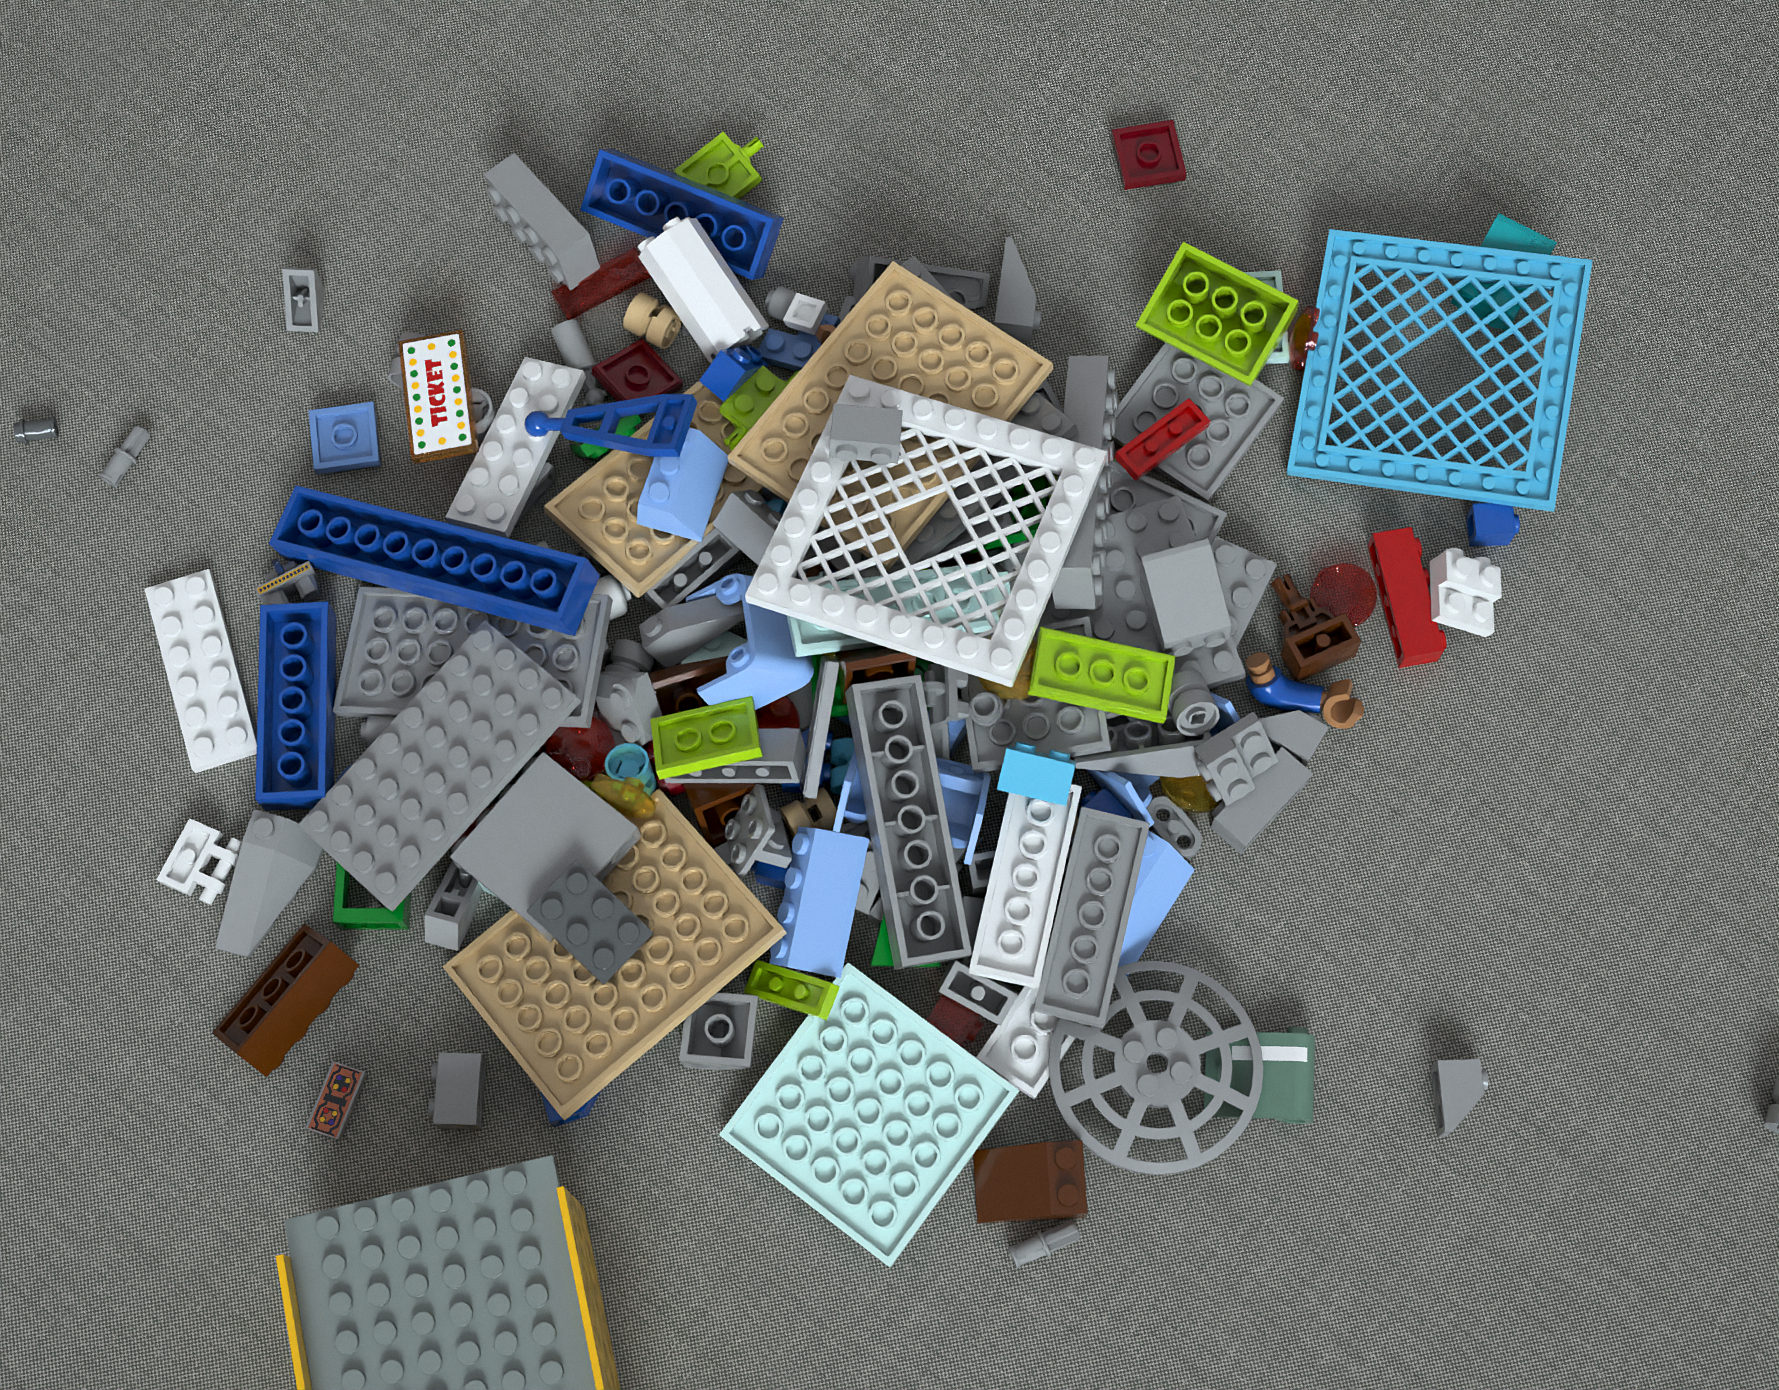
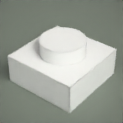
[783,293,828,335]

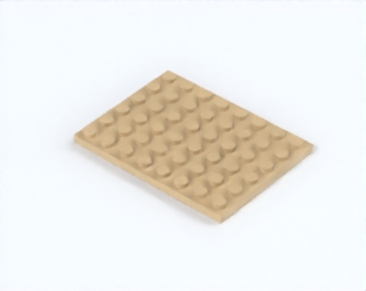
[727,261,1053,571]
[442,789,787,1120]

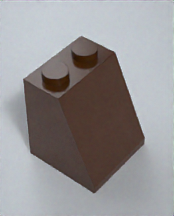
[681,783,759,849]

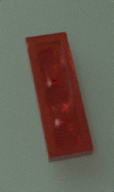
[551,247,652,320]

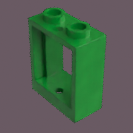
[333,862,411,930]

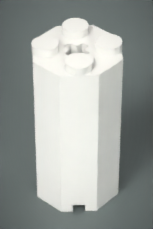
[638,217,769,364]

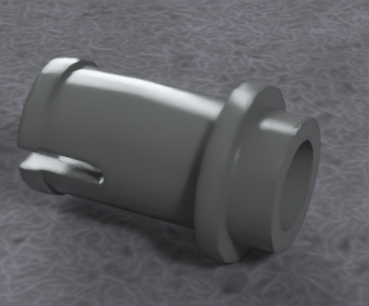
[13,417,59,445]

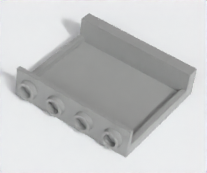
[450,752,641,942]

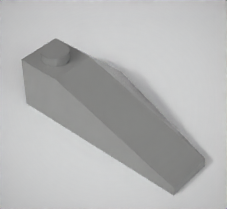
[854,255,990,309]
[1073,709,1211,778]
[215,809,324,958]

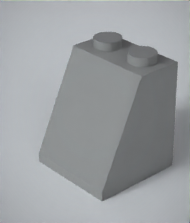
[1140,538,1231,657]

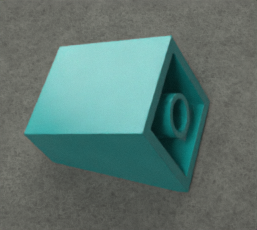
[1450,213,1557,331]

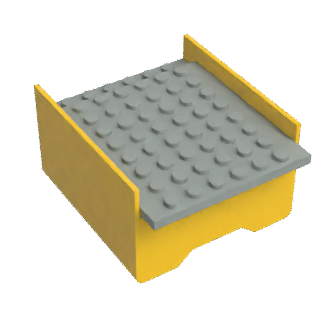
[276,1155,621,1390]

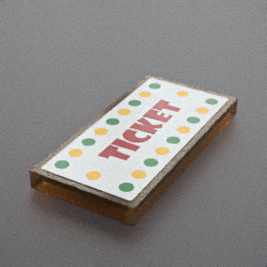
[398,329,479,464]

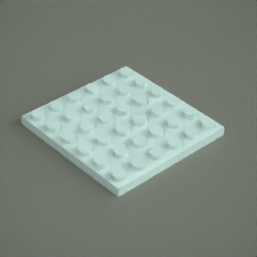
[719,963,1020,1267]

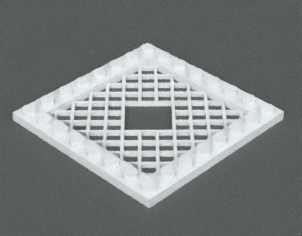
[745,375,1107,687]

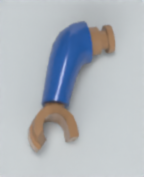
[1245,652,1365,729]

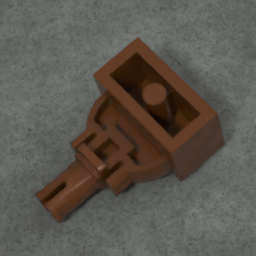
[1271,574,1361,682]

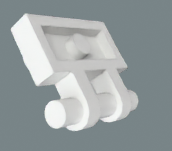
[156,818,242,905]

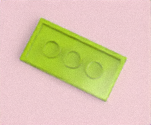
[1028,627,1176,724]

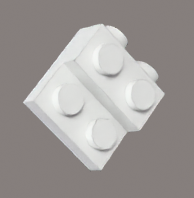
[1429,548,1502,637]

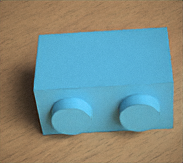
[997,741,1077,806]

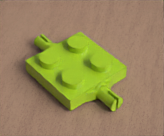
[674,131,764,199]
[719,366,799,450]

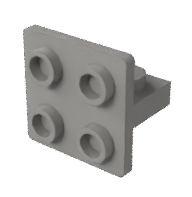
[725,784,793,878]

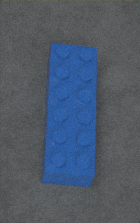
[580,148,784,280]
[255,601,336,811]

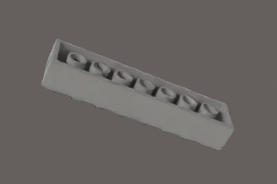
[1052,355,1118,609]
[845,675,972,970]

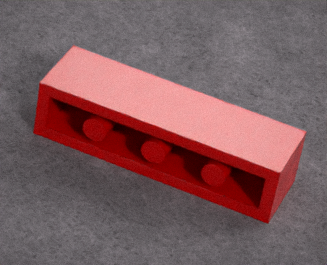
[1367,527,1447,668]

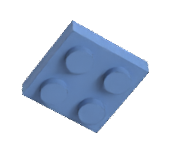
[308,401,382,475]

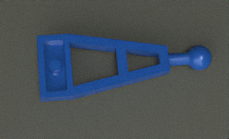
[524,394,698,457]

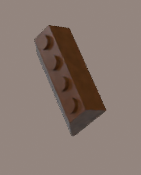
[212,924,360,1077]

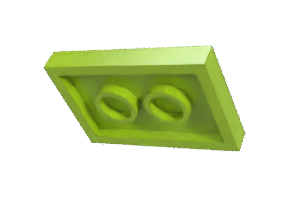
[650,696,763,780]

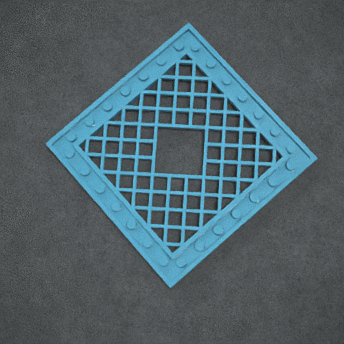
[1287,229,1593,512]

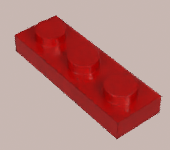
[1114,398,1211,481]

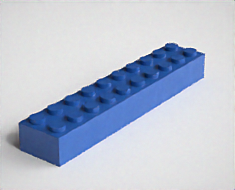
[269,485,600,636]

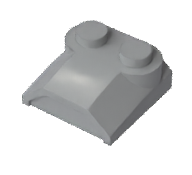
[596,671,662,746]

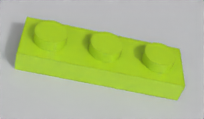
[744,960,840,1021]

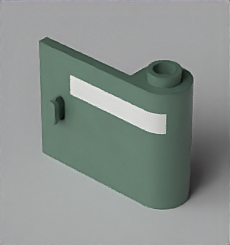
[1204,1027,1315,1124]

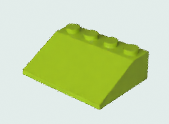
[1135,242,1299,387]

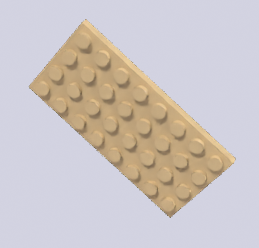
[544,381,763,598]

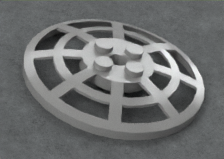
[1048,961,1263,1175]

